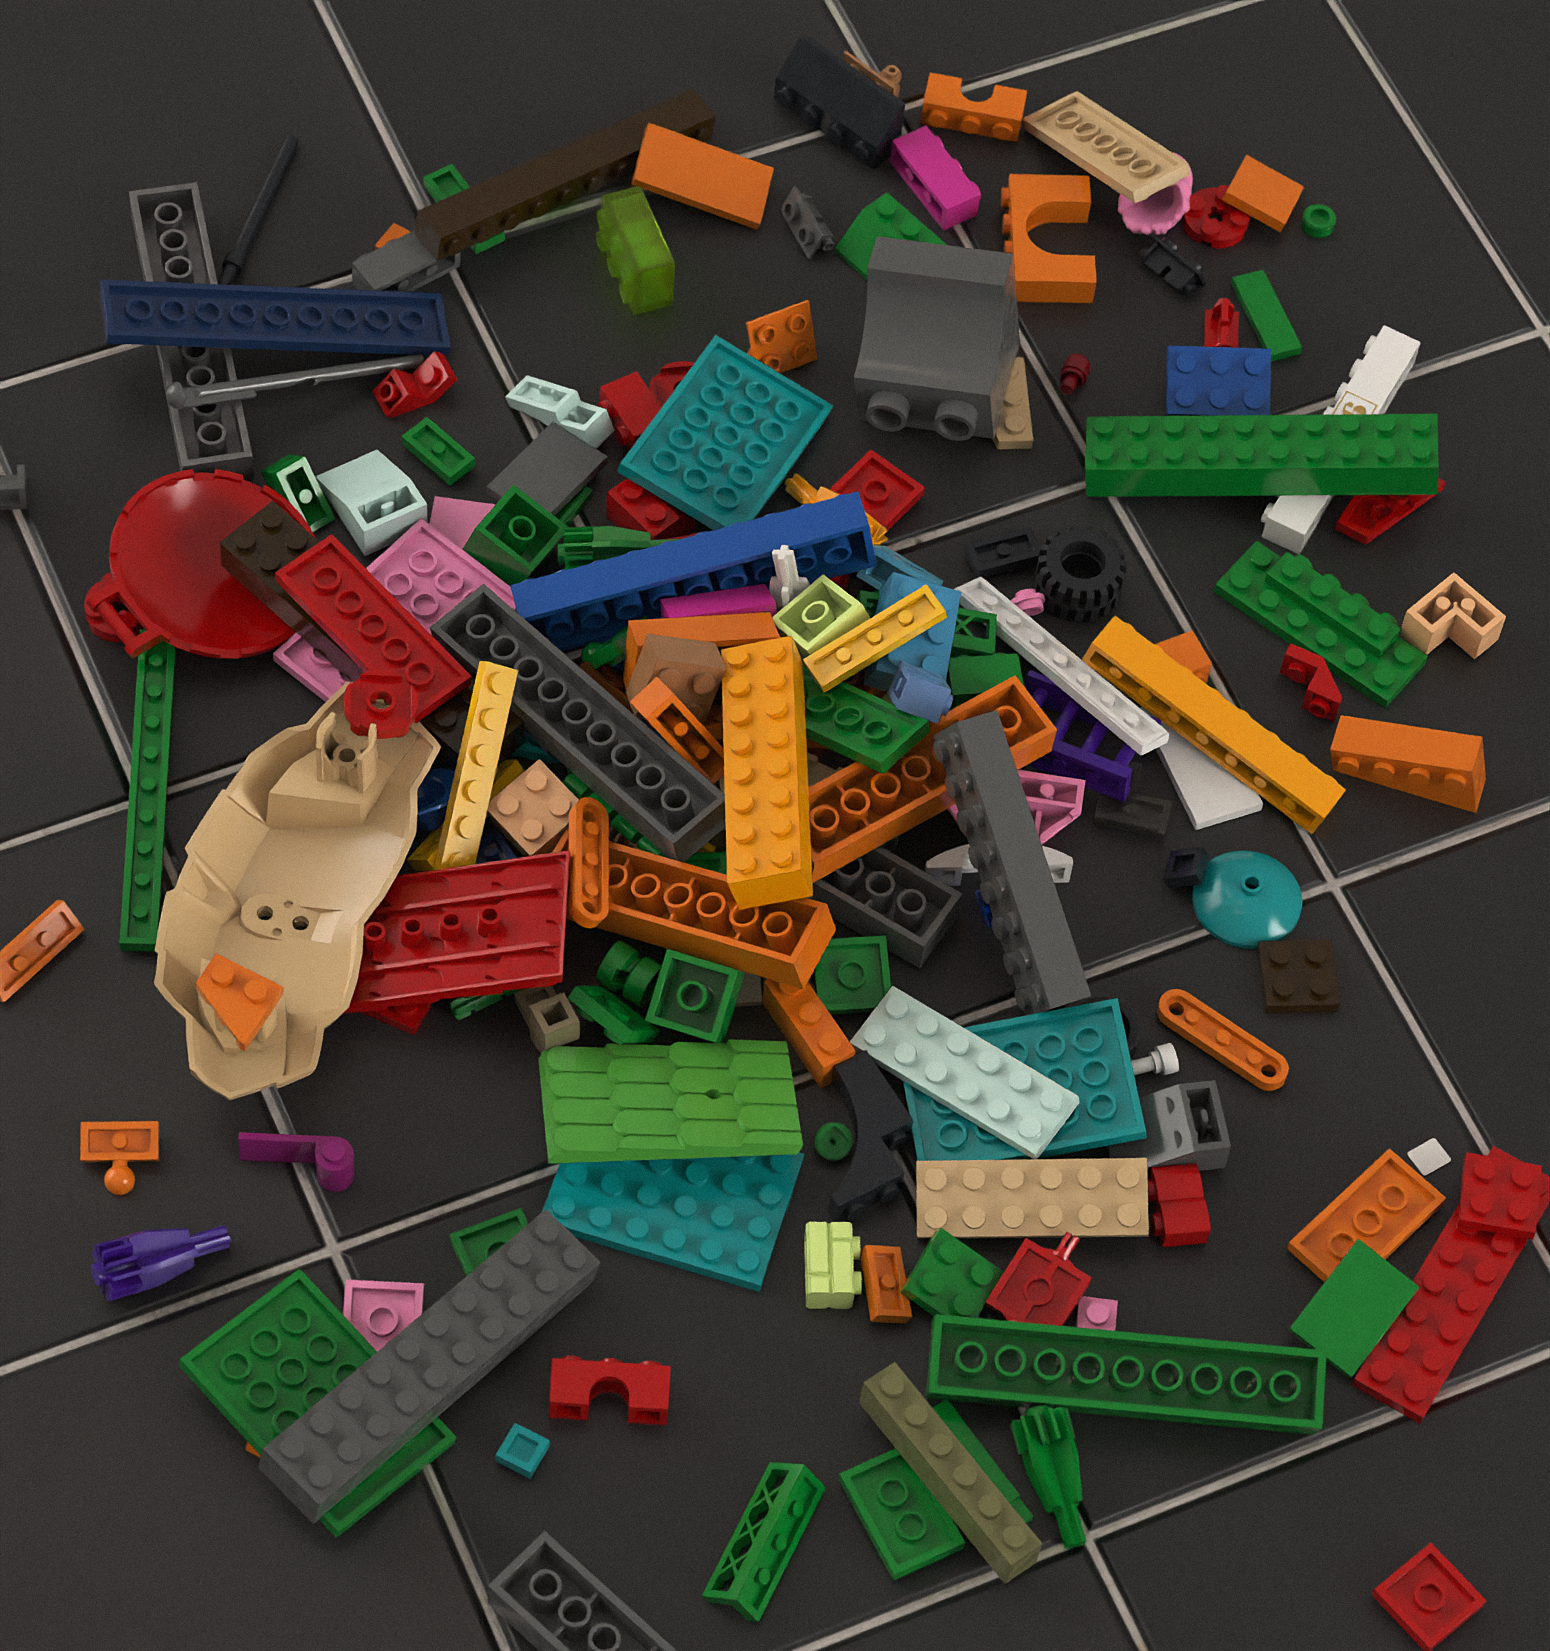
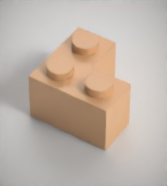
[1400,572,1506,659]

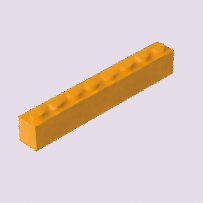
[1082,616,1346,834]

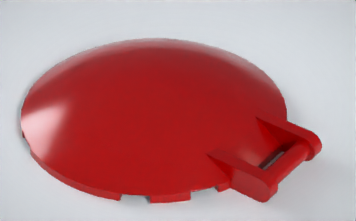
[86,469,315,659]

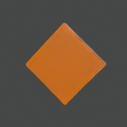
[1222,155,1304,232]

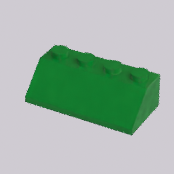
[835,192,947,281]

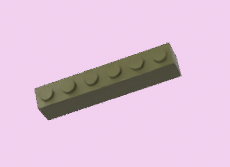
[859,1362,1042,1584]

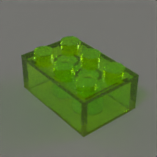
[596,186,675,315]

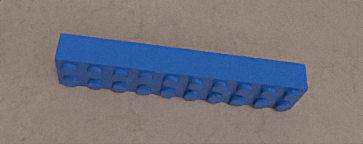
[510,491,876,651]

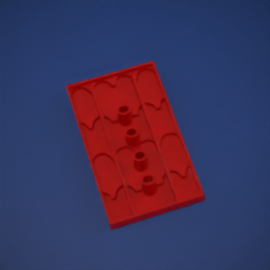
[343,850,570,1014]

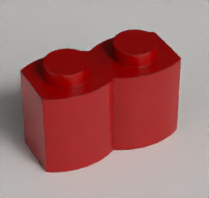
[1148,1163,1211,1247]

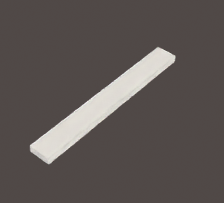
[954,577,1169,756]

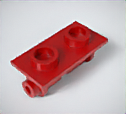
[1204,298,1239,348]

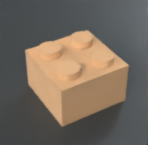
[487,759,579,857]

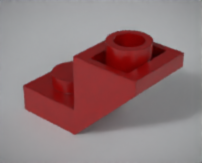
[372,351,458,418]
[1280,643,1342,722]

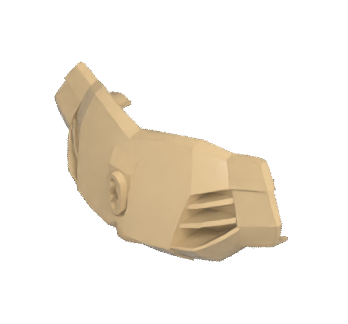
[154,682,441,1100]

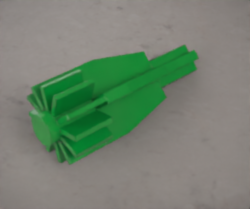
[558,526,680,569]
[1010,1405,1087,1549]

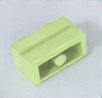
[804,1222,862,1309]

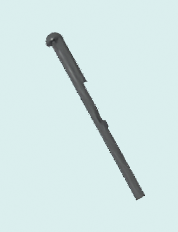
[166,354,424,409]

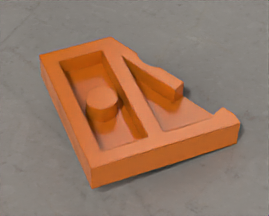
[196,953,284,1051]

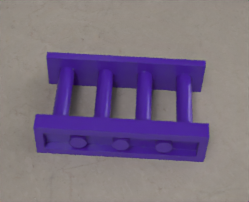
[1026,670,1162,802]

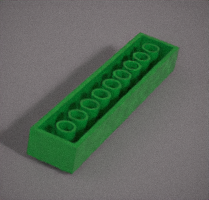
[1085,414,1439,497]
[926,1314,1327,1435]

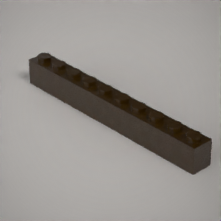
[414,89,716,261]

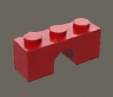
[549,1355,671,1425]

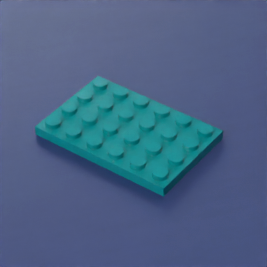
[617,335,833,530]
[903,998,1147,1161]
[542,1152,805,1292]

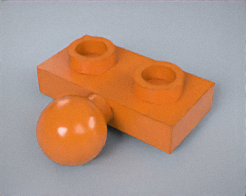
[80,1121,159,1195]
[860,1245,912,1324]

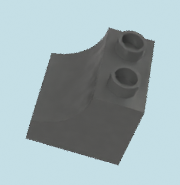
[854,236,1020,441]

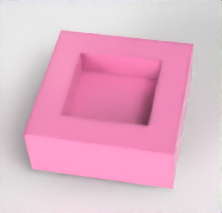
[1076,1296,1118,1331]

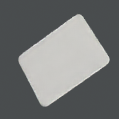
[1407,1138,1451,1176]

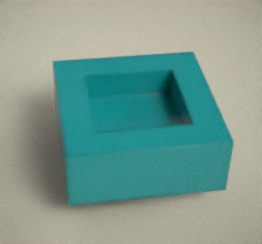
[495,1423,550,1479]

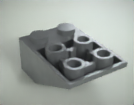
[1106,1080,1231,1177]

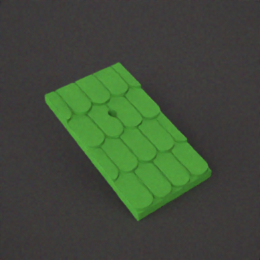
[538,1039,803,1164]

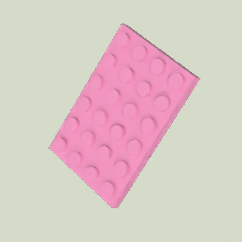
[273,518,517,702]

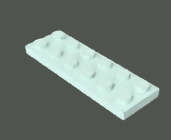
[850,986,1079,1159]

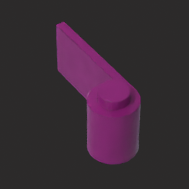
[238,1132,355,1192]

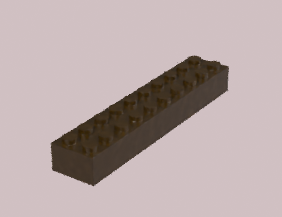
[220,501,524,771]

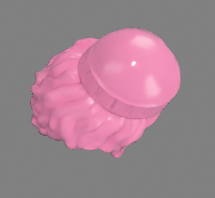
[1118,152,1193,236]

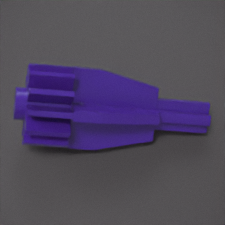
[91,1225,231,1301]

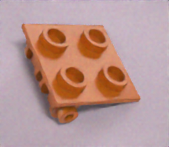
[746,300,818,373]

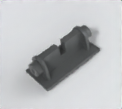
[780,186,835,259]

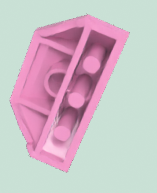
[948,770,1086,845]

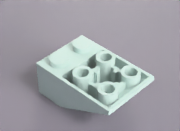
[315,450,427,556]

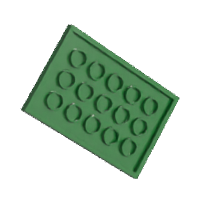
[178,1268,457,1538]

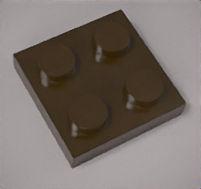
[1257,940,1340,1013]

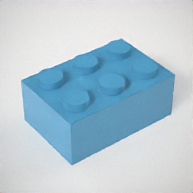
[863,572,961,692]

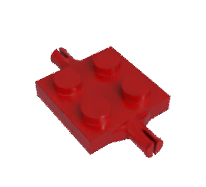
[985,1232,1092,1326]

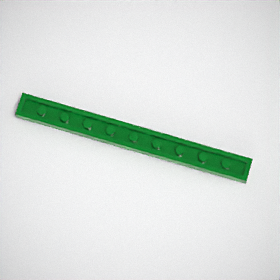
[119,629,176,951]

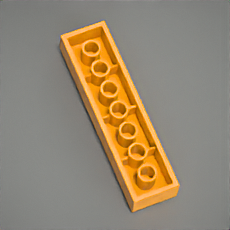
[721,635,813,910]

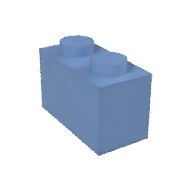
[887,660,953,724]

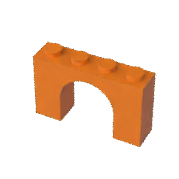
[1001,174,1097,303]

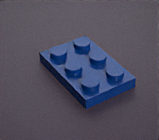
[1166,346,1271,416]

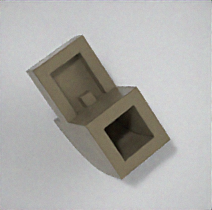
[514,986,580,1053]

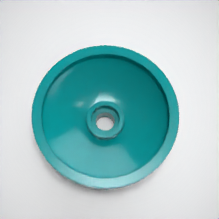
[1192,850,1302,949]

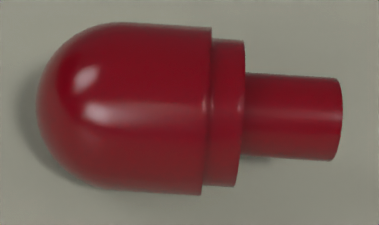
[1060,353,1091,395]

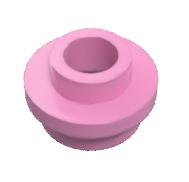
[1011,589,1046,617]

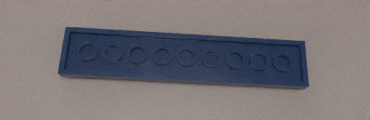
[99,279,451,356]

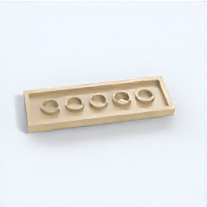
[1022,91,1190,203]
[916,1158,1149,1239]

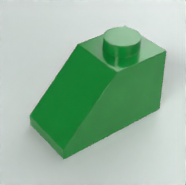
[260,454,335,532]

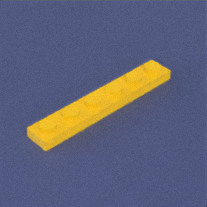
[433,661,518,870]

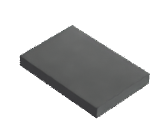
[486,422,607,516]

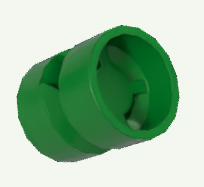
[596,940,662,1009]

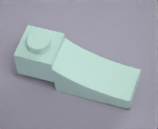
[505,375,614,448]

